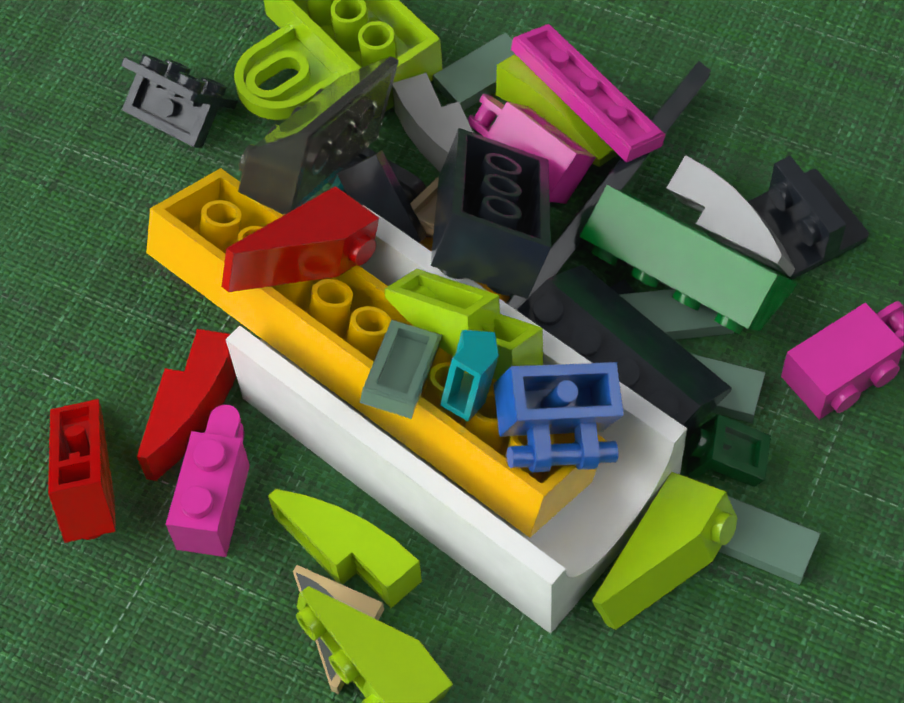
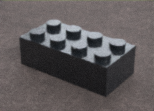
[430,128,551,299]

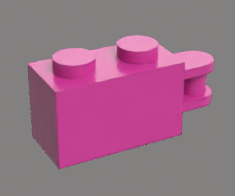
[467,94,596,204]
[781,301,904,420]
[166,405,250,557]

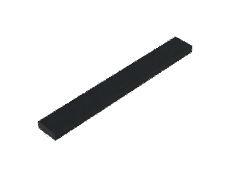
[506,61,711,310]

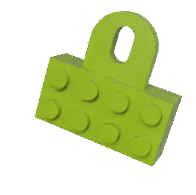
[234,0,442,120]

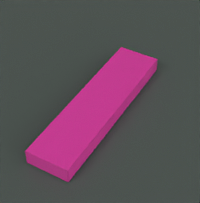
[511,24,666,163]

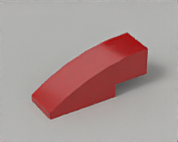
[137,329,236,481]

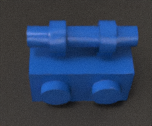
[493,362,624,472]

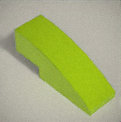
[496,54,618,167]
[385,269,543,380]
[268,489,422,608]

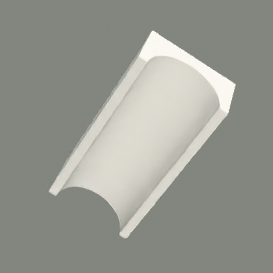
[226,205,687,634]

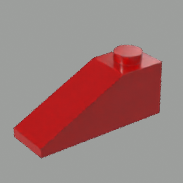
[221,186,379,292]
[48,399,116,543]

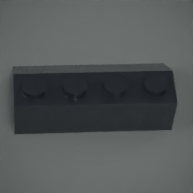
[517,265,732,438]

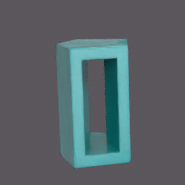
[440,330,499,422]

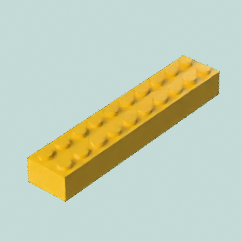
[146,168,607,538]

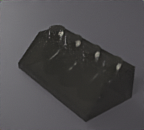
[238,56,399,215]

